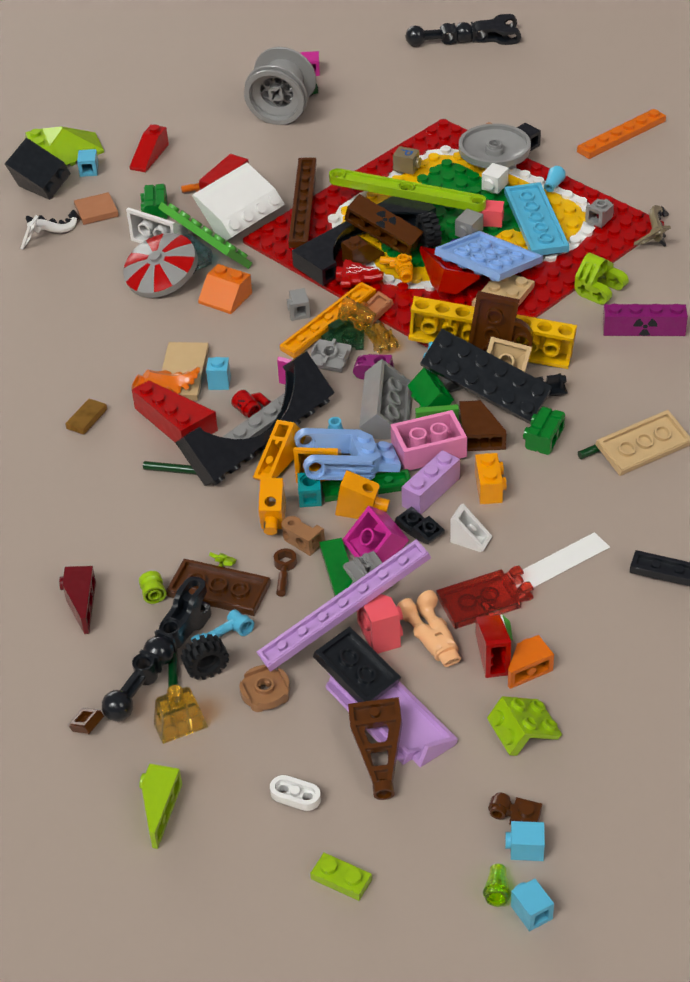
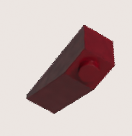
[59,566,96,634]

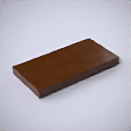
[166,559,271,616]

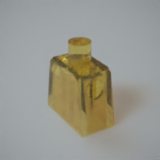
[154,685,208,744]

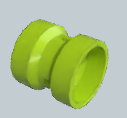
[139,571,166,604]

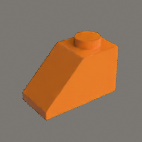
[508,635,554,689]

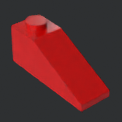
[129,124,169,173]

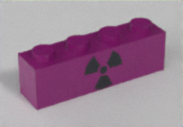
[602,303,688,336]

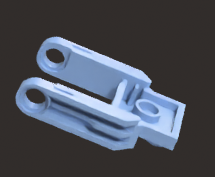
[294,428,401,480]

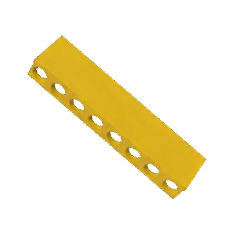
[408,296,577,369]

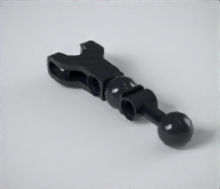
[405,14,521,46]
[102,577,212,722]

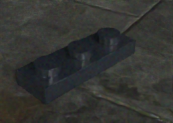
[629,550,690,586]

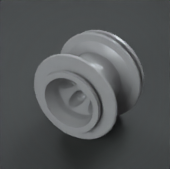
[244,47,316,125]

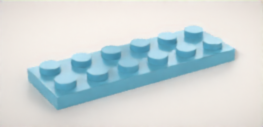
[504,182,569,255]

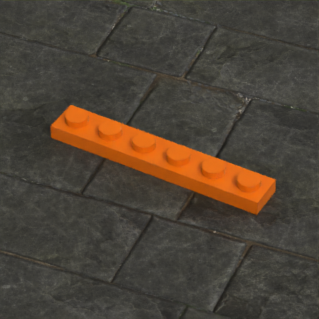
[577,109,666,159]

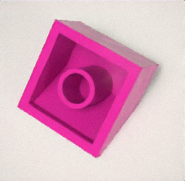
[342,506,409,563]

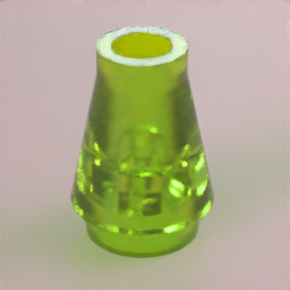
[483,864,511,907]

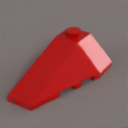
[419,246,480,296]

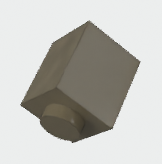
[393,146,422,175]

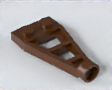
[348,697,402,800]

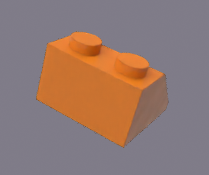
[198,264,252,314]

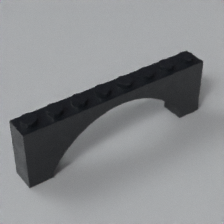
[292,196,436,286]
[175,351,335,486]

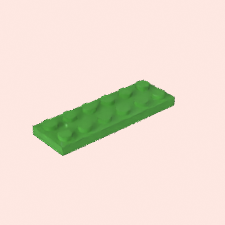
[158,202,252,269]

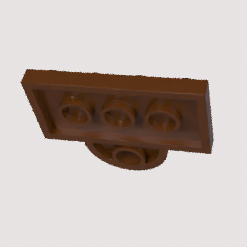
[468,291,533,352]

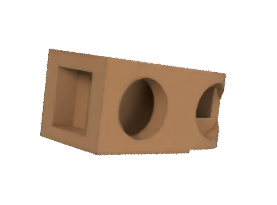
[281,516,325,556]

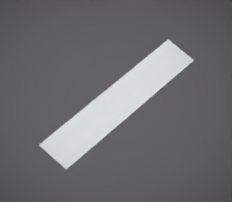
[485,532,610,605]

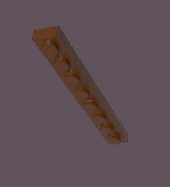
[288,158,317,248]

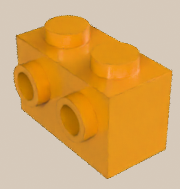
[475,453,507,504]

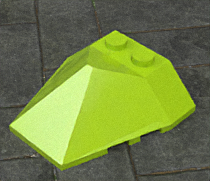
[25,126,104,166]

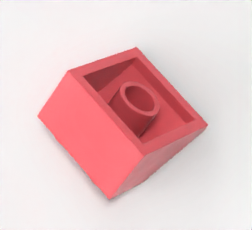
[357,594,403,654]

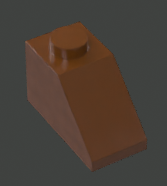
[341,235,384,265]

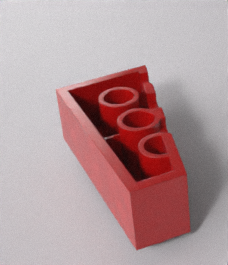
[132,380,218,442]

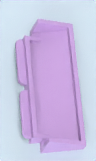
[326,673,458,767]

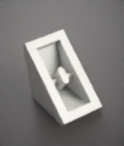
[450,504,492,552]

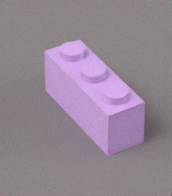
[401,450,460,514]

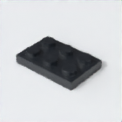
[313,626,401,702]

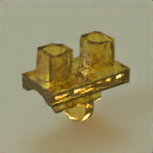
[337,296,377,331]

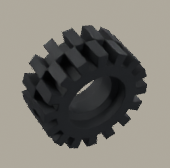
[416,211,442,248]
[181,634,229,680]

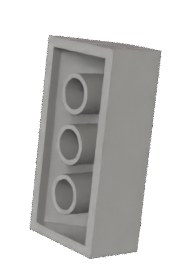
[359,359,411,439]

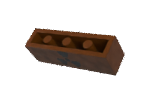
[344,194,423,255]

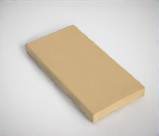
[162,342,209,401]
[595,410,690,476]

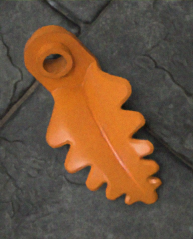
[132,367,201,394]

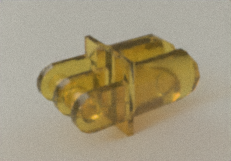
[364,322,399,354]

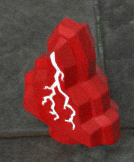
[336,259,384,290]

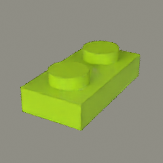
[310,853,372,901]

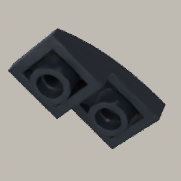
[395,506,445,544]

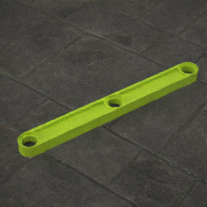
[329,168,486,212]

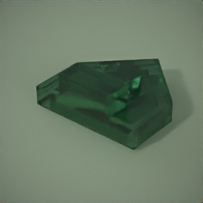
[321,316,364,350]

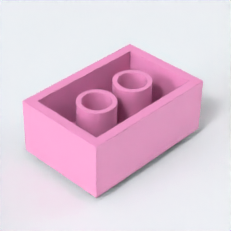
[390,410,467,471]

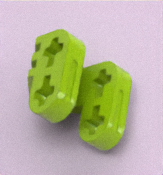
[575,253,629,305]

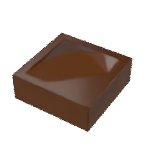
[68,708,104,734]

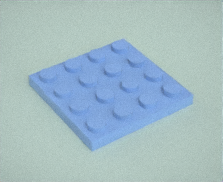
[434,231,543,282]

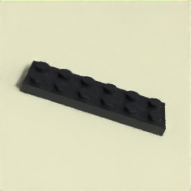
[420,329,552,424]

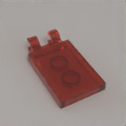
[436,565,534,629]

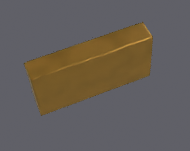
[65,398,107,435]

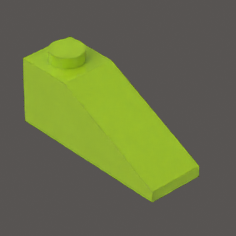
[139,764,182,849]

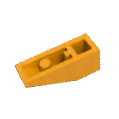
[253,420,306,480]

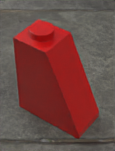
[475,615,511,678]

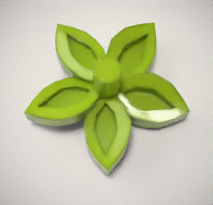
[209,552,237,567]

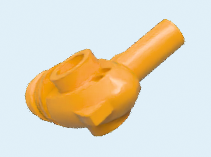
[380,254,413,283]

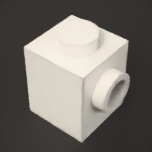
[482,163,509,194]

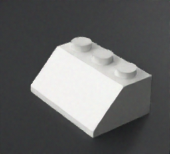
[126,208,189,244]

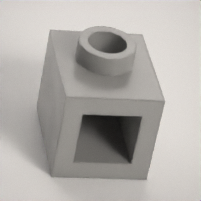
[455,209,483,238]

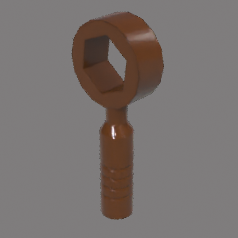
[273,548,297,597]

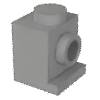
[585,198,614,228]
[287,288,310,321]

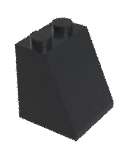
[5,138,71,200]

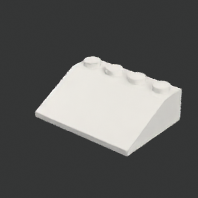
[192,163,285,241]

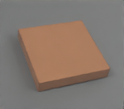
[74,192,119,225]

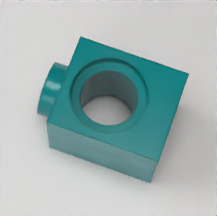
[297,473,322,508]

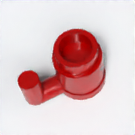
[231,390,271,418]

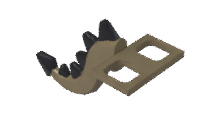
[634,205,671,247]

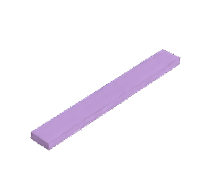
[256,539,431,672]

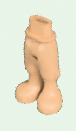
[397,590,461,667]

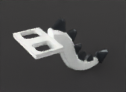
[20,210,80,250]

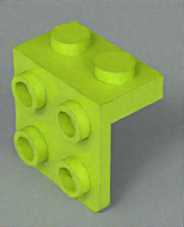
[487,696,562,756]

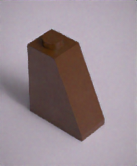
[459,400,507,451]

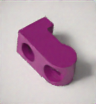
[353,354,394,379]

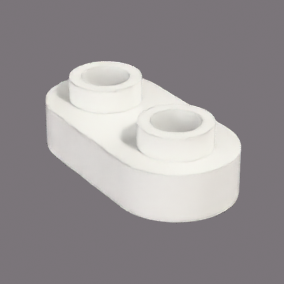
[270,775,321,811]

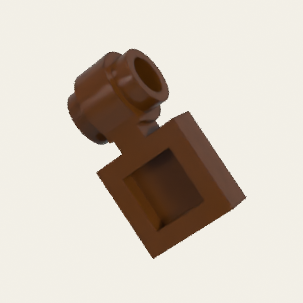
[488,792,542,825]

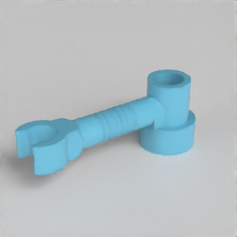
[191,609,254,641]

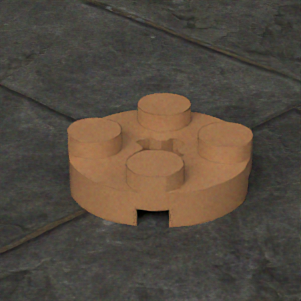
[239,665,290,712]

